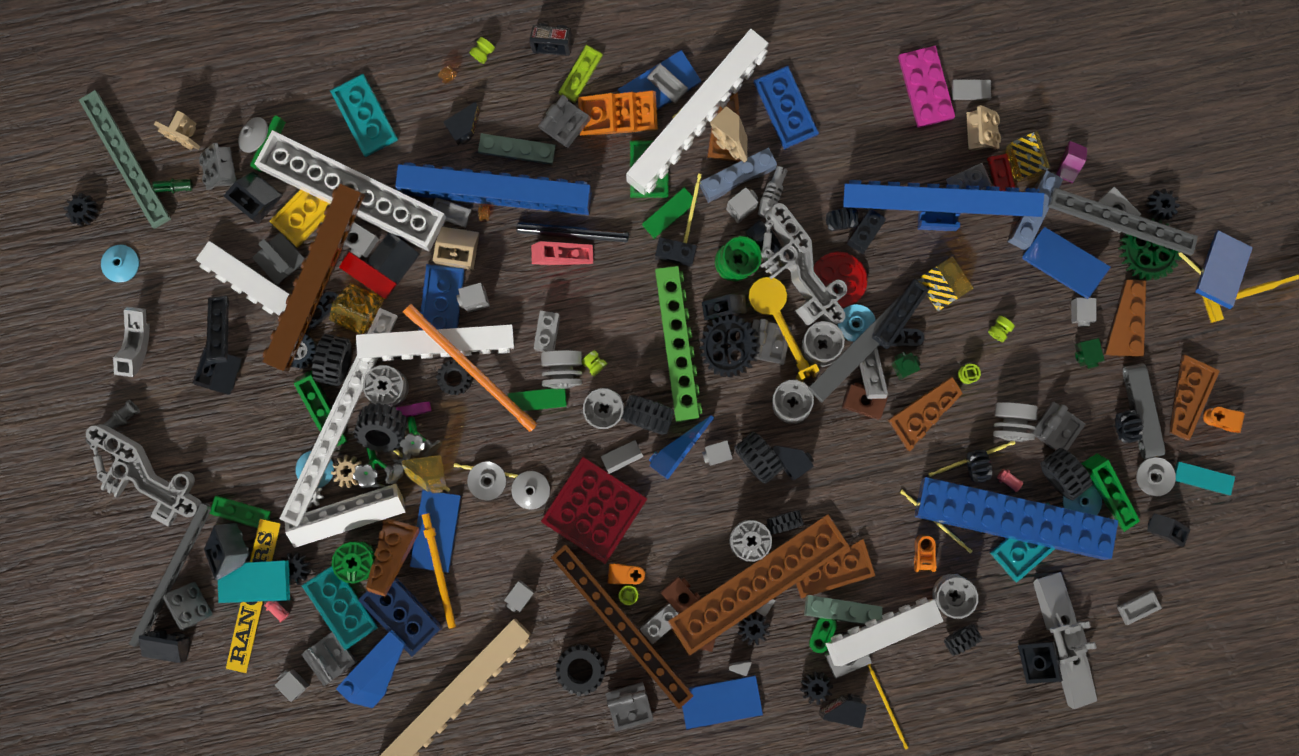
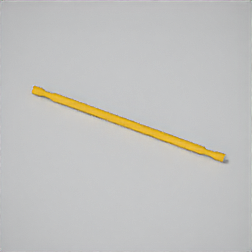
[867,664,908,749]

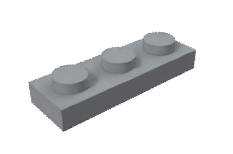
[860,347,888,399]

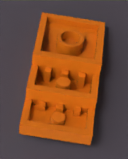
[578,91,658,136]

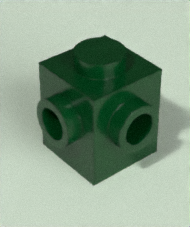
[1075,338,1105,369]
[891,352,921,380]

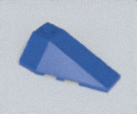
[649,415,714,480]
[336,630,406,708]

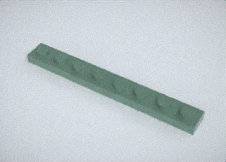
[79,90,171,229]

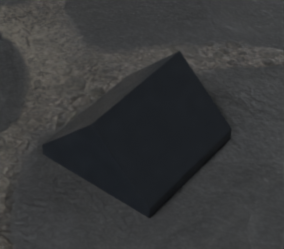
[367,232,420,285]
[1018,639,1063,684]

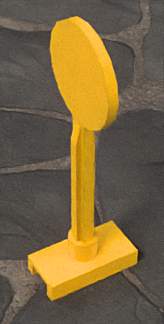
[1202,275,1299,323]
[749,277,819,382]

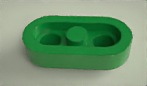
[809,618,837,653]

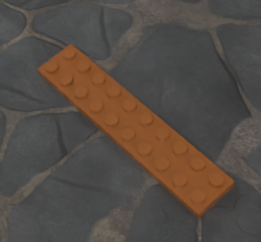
[668,514,849,655]

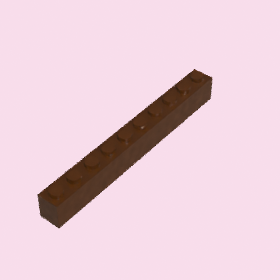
[263,184,365,371]
[551,544,694,709]

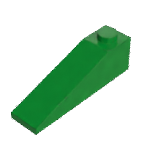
[293,370,347,446]
[1081,454,1140,532]

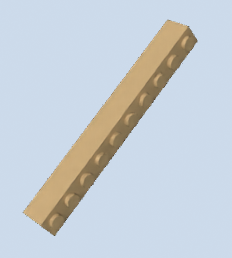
[380,618,531,756]

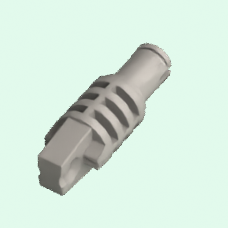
[758,166,788,218]

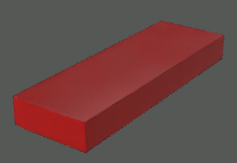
[987,154,1015,191]
[339,252,397,299]

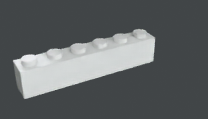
[196,241,289,318]
[285,484,405,548]
[826,597,943,666]

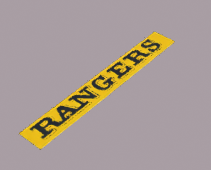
[226,519,280,673]

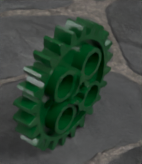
[1118,218,1182,281]

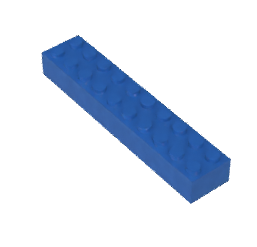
[395,162,592,215]
[843,180,1044,217]
[914,477,1119,560]

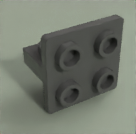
[199,143,236,190]
[253,233,305,285]
[163,582,213,632]

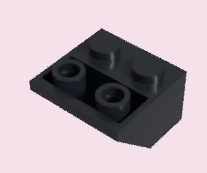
[223,171,283,224]
[139,629,191,663]

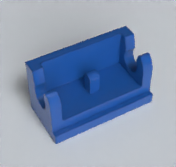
[918,211,960,231]

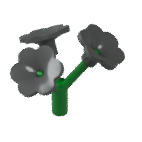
[393,416,442,467]
[353,448,404,488]

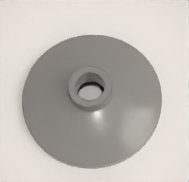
[238,117,268,153]
[1136,457,1176,496]
[467,462,506,500]
[512,471,550,509]

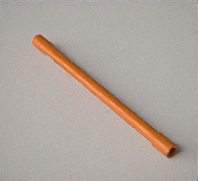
[403,304,537,432]

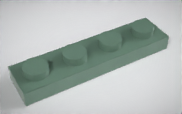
[478,133,556,165]
[804,595,883,625]

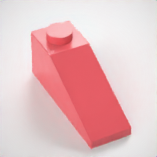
[531,241,593,265]

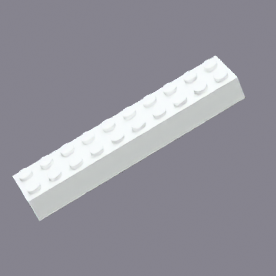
[626,29,768,195]
[255,130,446,252]

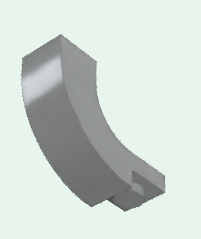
[113,307,150,377]

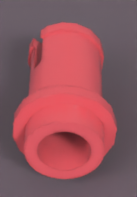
[997,469,1023,492]
[265,601,290,623]

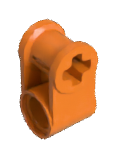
[1203,407,1245,433]
[914,534,936,572]
[608,564,646,585]

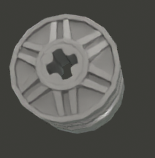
[801,321,845,367]
[541,351,582,389]
[363,365,409,407]
[772,380,814,424]
[583,388,624,429]
[993,403,1038,442]
[729,520,772,562]
[932,574,978,619]

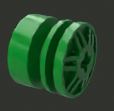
[714,236,762,282]
[332,541,375,583]

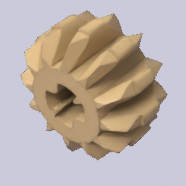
[331,455,362,488]

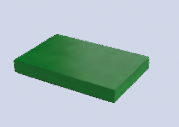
[630,141,668,198]

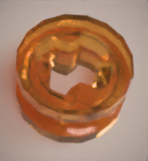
[438,65,457,84]
[478,204,490,221]

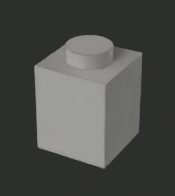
[1071,298,1096,327]
[702,441,733,466]
[504,581,535,612]
[275,669,310,702]

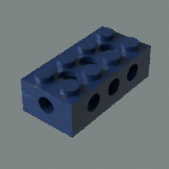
[358,577,443,657]

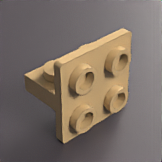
[966,105,1001,151]
[154,111,200,150]

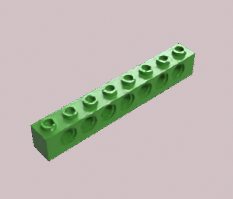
[655,266,702,422]

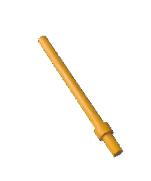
[422,513,456,629]

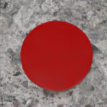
[813,252,867,309]

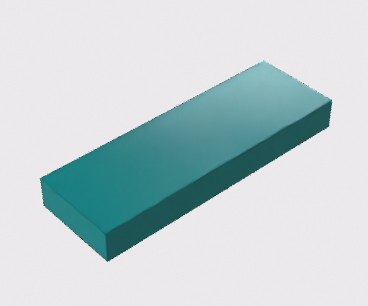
[1175,462,1235,495]

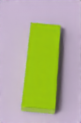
[558,45,603,103]

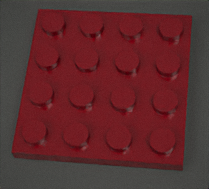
[541,457,647,564]

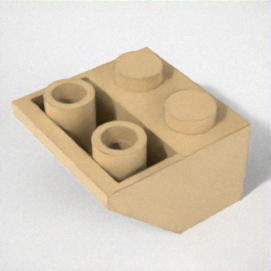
[710,106,747,163]
[433,227,479,270]

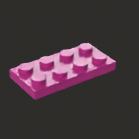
[898,46,955,128]

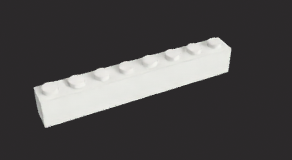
[356,325,514,363]

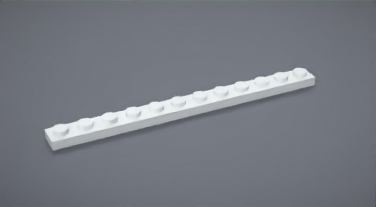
[280,308,398,527]

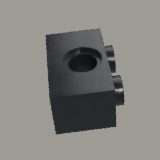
[847,208,886,254]
[655,237,697,267]

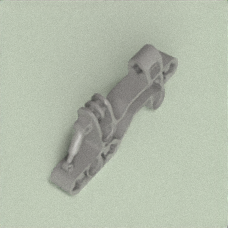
[760,203,847,326]
[86,424,202,527]

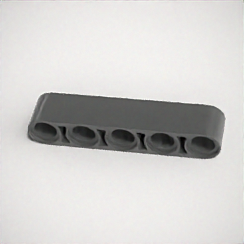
[1123,363,1165,459]

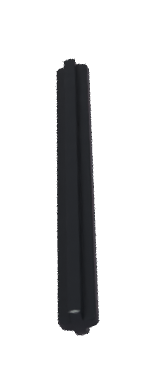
[516,222,629,242]

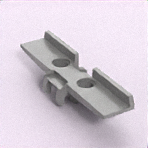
[1033,572,1097,709]

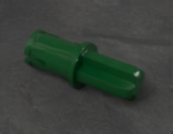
[153,178,193,193]

